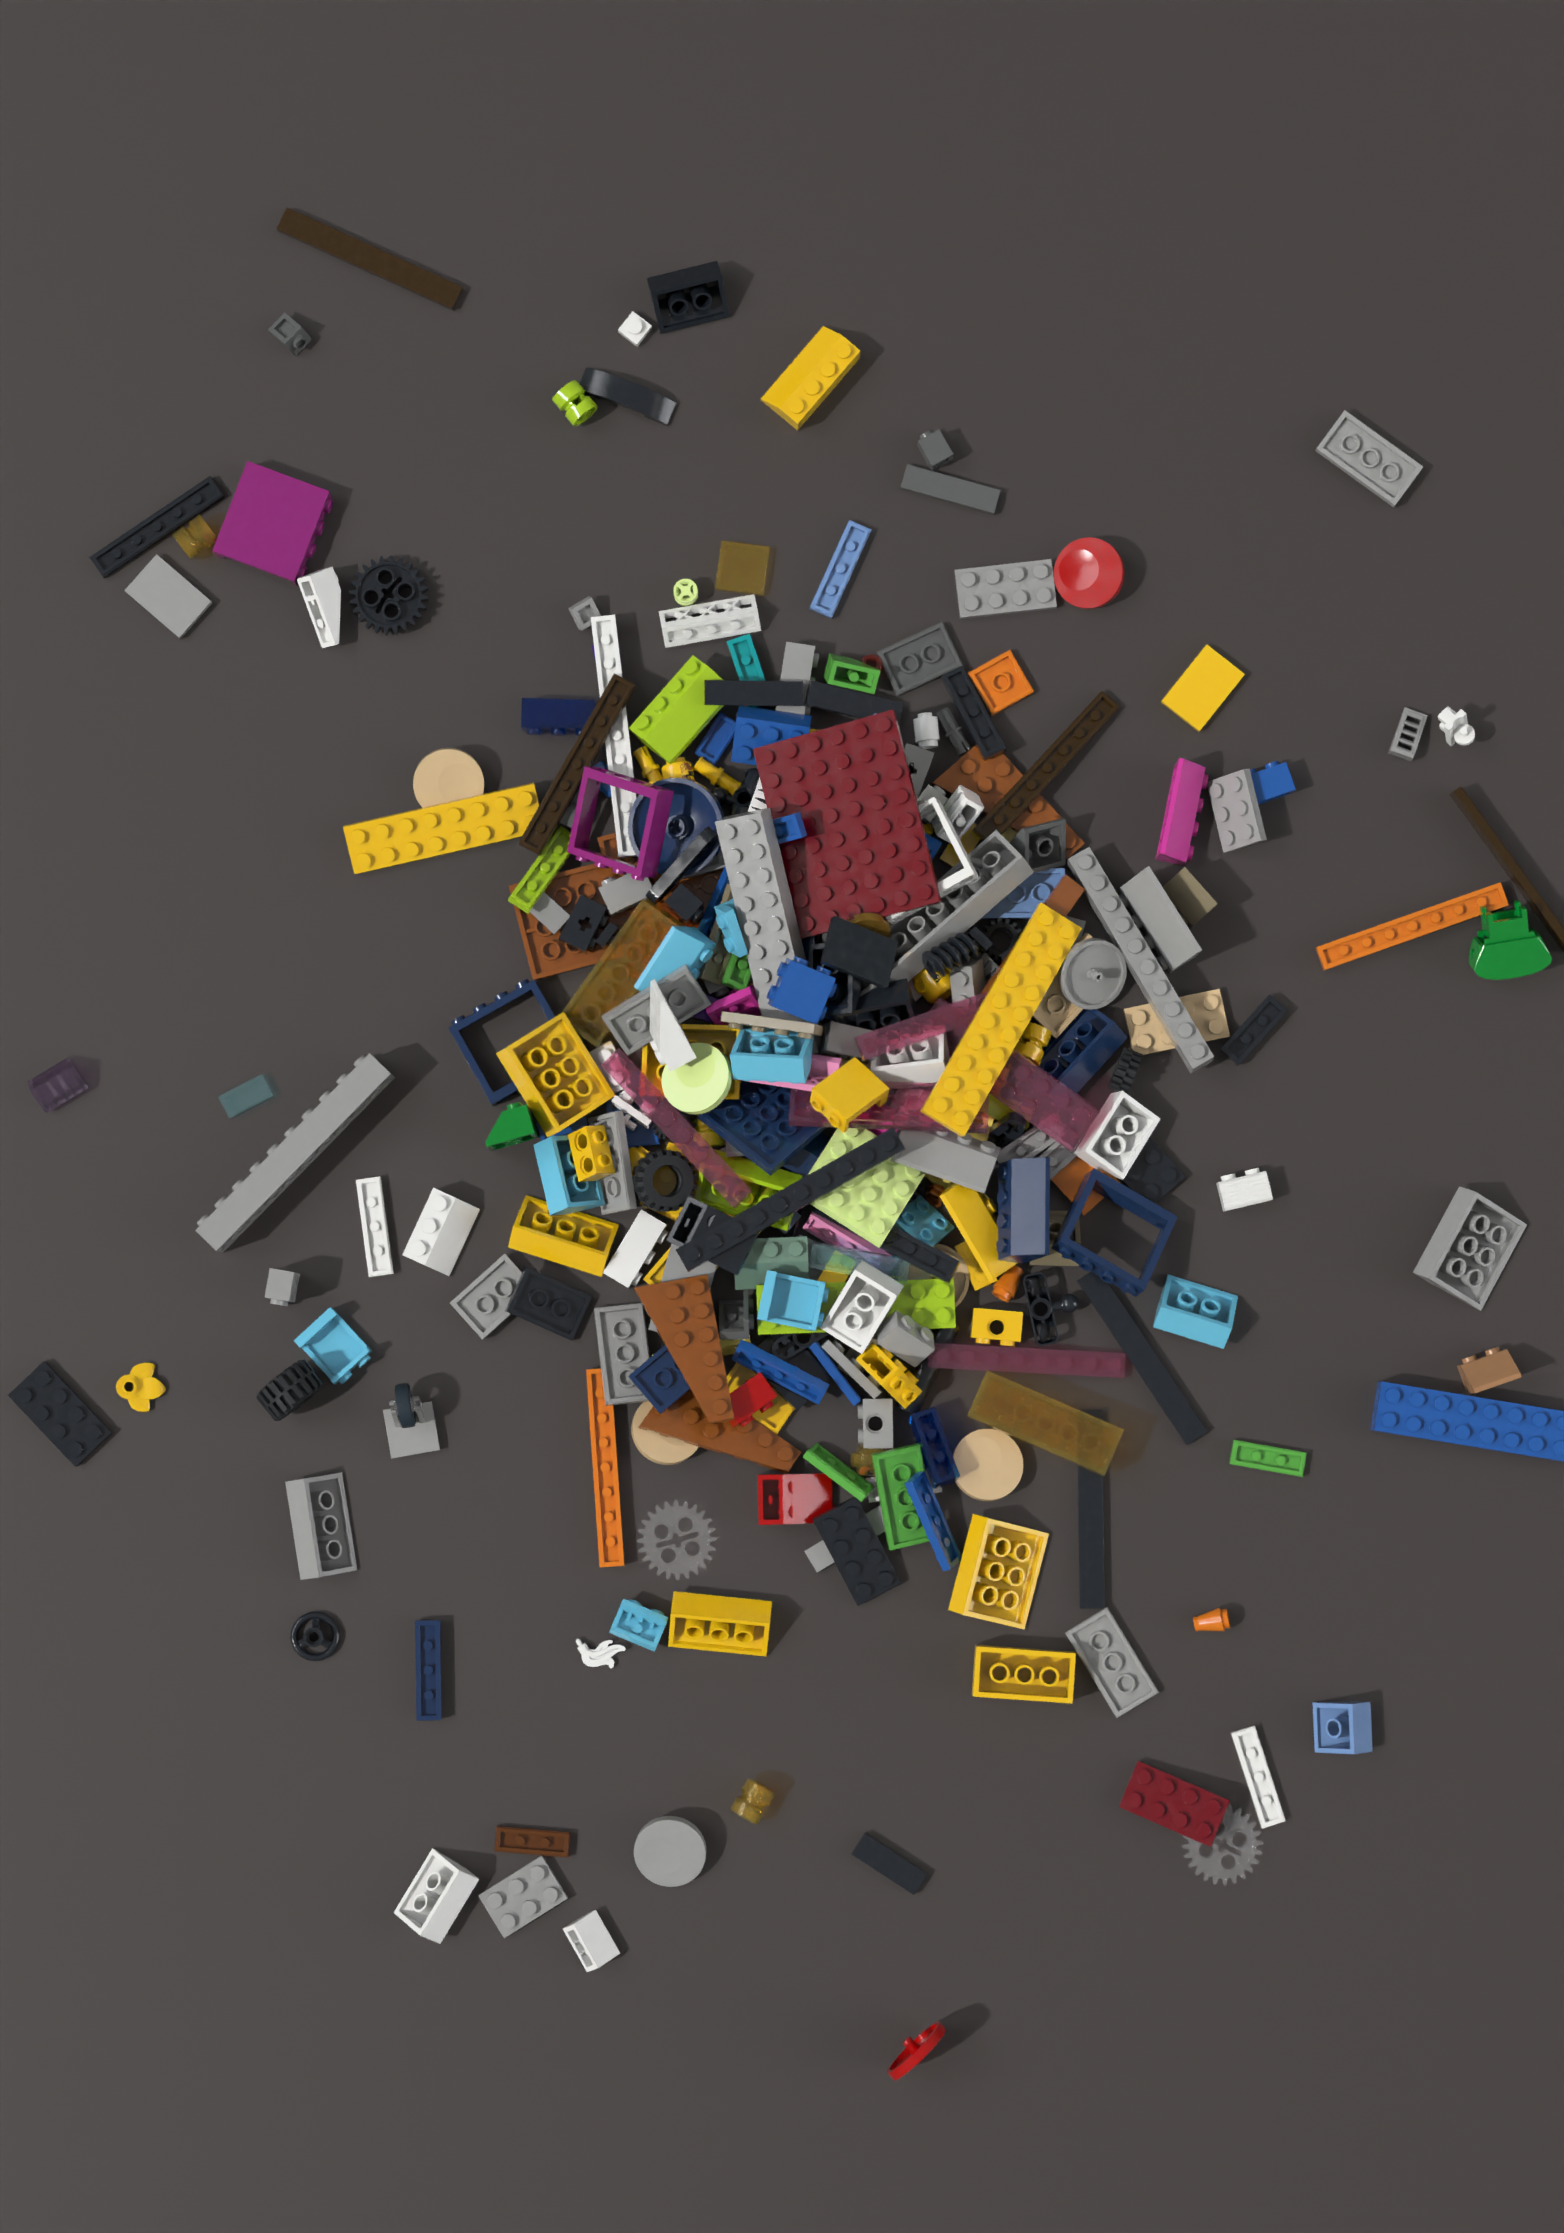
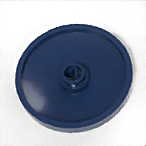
[628,778,724,876]

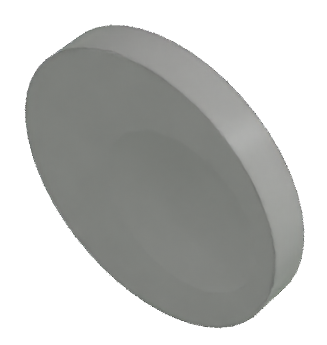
[1058,938,1127,1009]
[634,1816,707,1887]

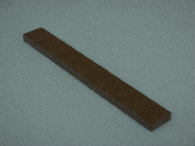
[277,208,463,310]
[518,673,636,856]
[973,691,1120,841]
[1449,787,1564,952]

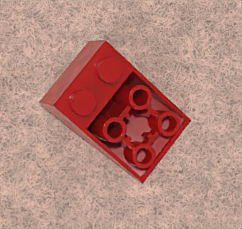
[758,1473,832,1525]

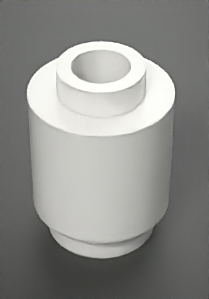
[913,712,940,749]

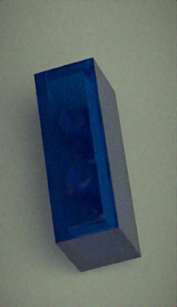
[521,698,596,736]
[909,1407,960,1489]

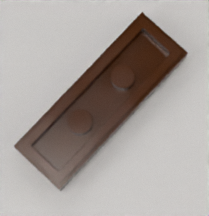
[494,1826,571,1858]

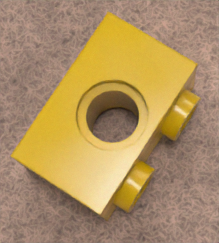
[970,1308,1023,1346]

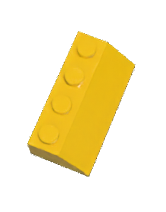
[761,326,861,431]
[940,1183,1017,1282]
[508,1195,619,1277]
[668,1591,772,1657]

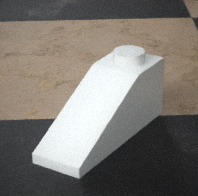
[297,566,341,648]

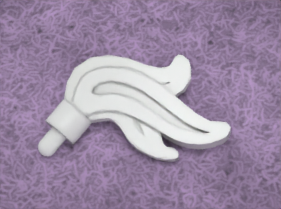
[576,1639,626,1668]

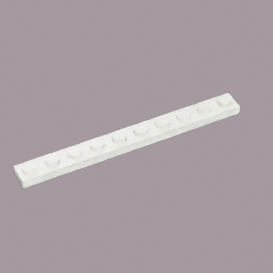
[591,615,637,859]

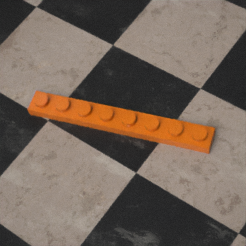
[1315,882,1509,971]
[586,1369,625,1567]

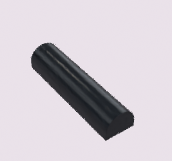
[895,1325,960,1416]

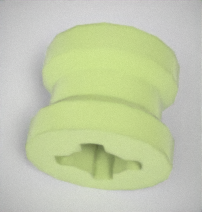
[673,579,698,606]

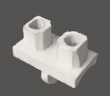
[1438,706,1475,747]
[611,1088,656,1131]

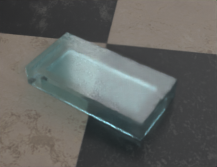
[218,1074,274,1119]

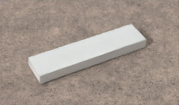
[356,1176,394,1277]
[1231,1725,1286,1829]

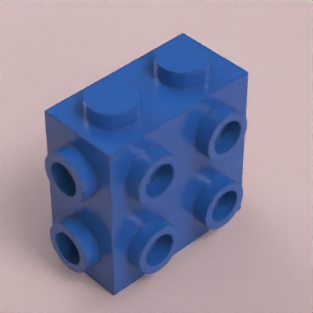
[767,956,837,1024]

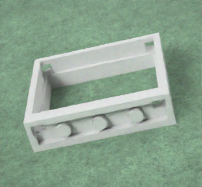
[886,797,979,925]

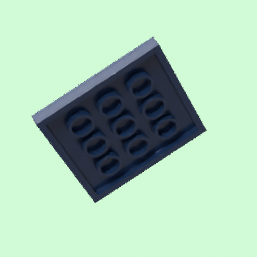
[698,1081,830,1176]

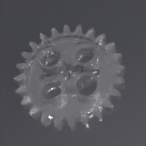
[637,1499,717,1580]
[1181,1804,1263,1885]

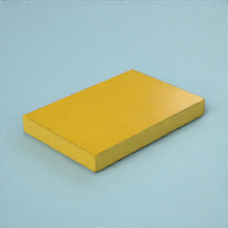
[1161,644,1245,732]
[727,1362,794,1435]

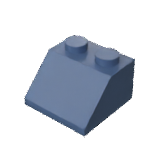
[1313,1701,1373,1754]

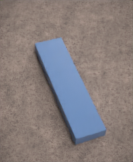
[810,520,871,619]

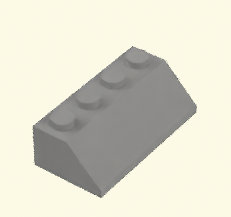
[891,1115,1001,1193]
[285,1472,357,1580]

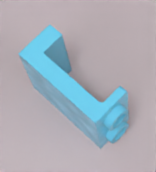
[757,1270,829,1331]
[294,1307,372,1384]

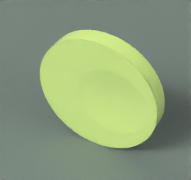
[662,1043,732,1114]

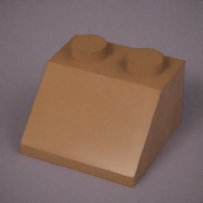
[1457,1346,1522,1394]

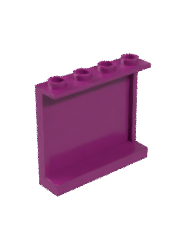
[212,461,333,586]

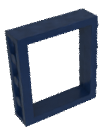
[449,979,555,1106]
[1051,1168,1178,1297]

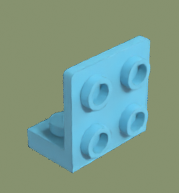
[893,1195,954,1267]

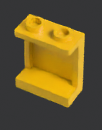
[810,1057,889,1133]

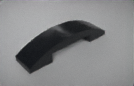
[580,367,676,426]

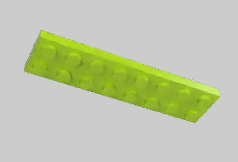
[756,1278,956,1335]

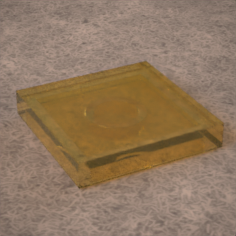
[715,541,770,596]

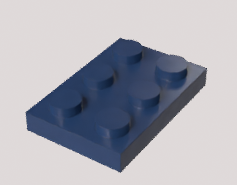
[628,1345,690,1415]

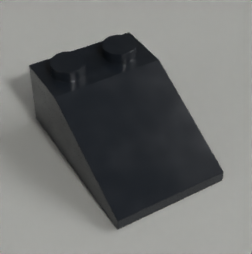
[809,943,863,1017]
[837,978,920,1041]

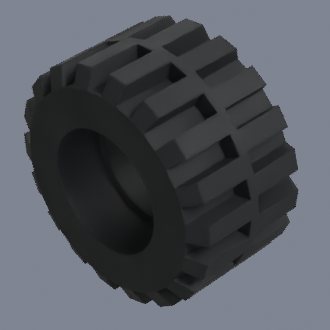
[633,1150,698,1212]
[256,1359,323,1421]

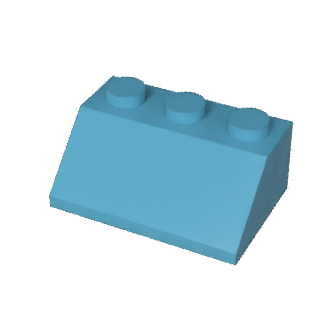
[634,926,716,991]
[730,1027,814,1084]
[533,1135,605,1216]
[1153,1274,1238,1349]

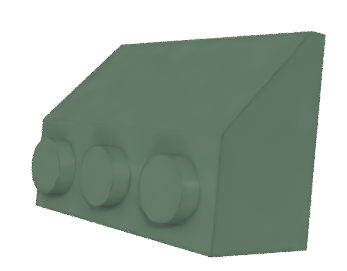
[735,1236,809,1290]

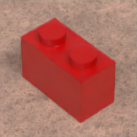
[729,1372,777,1428]

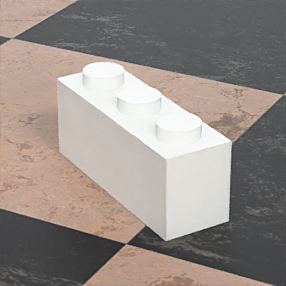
[603,1209,668,1288]

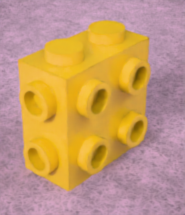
[855,1342,923,1409]

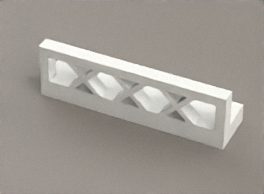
[659,594,761,648]

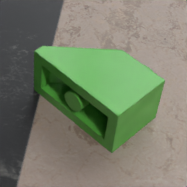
[823,654,880,694]

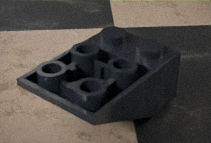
[666,1196,759,1276]

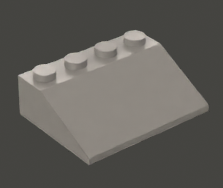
[1118,866,1202,973]
[1413,1186,1527,1311]

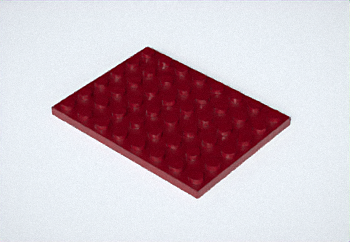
[753,710,942,940]

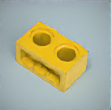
[568,1125,615,1182]

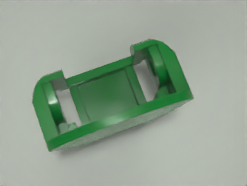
[1468,900,1552,980]

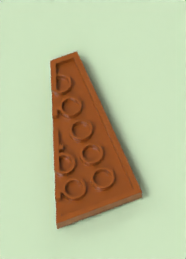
[932,745,1085,860]
[634,1274,734,1424]
[638,1389,801,1474]

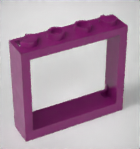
[567,766,674,881]

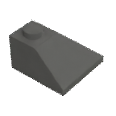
[1009,818,1066,873]

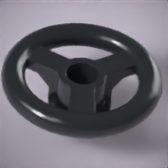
[290,1612,340,1661]

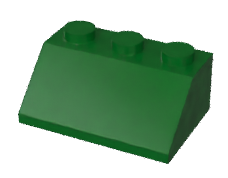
[485,1102,539,1151]

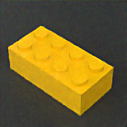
[972,1645,1076,1704]

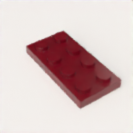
[1119,1761,1230,1847]

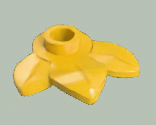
[116,1363,166,1412]

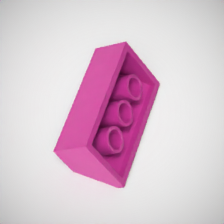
[1155,758,1208,866]

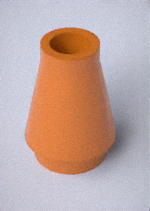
[992,1265,1024,1302]
[1193,1607,1231,1632]

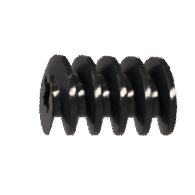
[922,932,979,980]

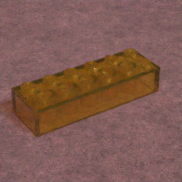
[562,898,686,1047]
[967,1370,1124,1477]

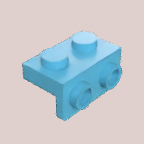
[714,899,748,958]
[609,1599,669,1652]

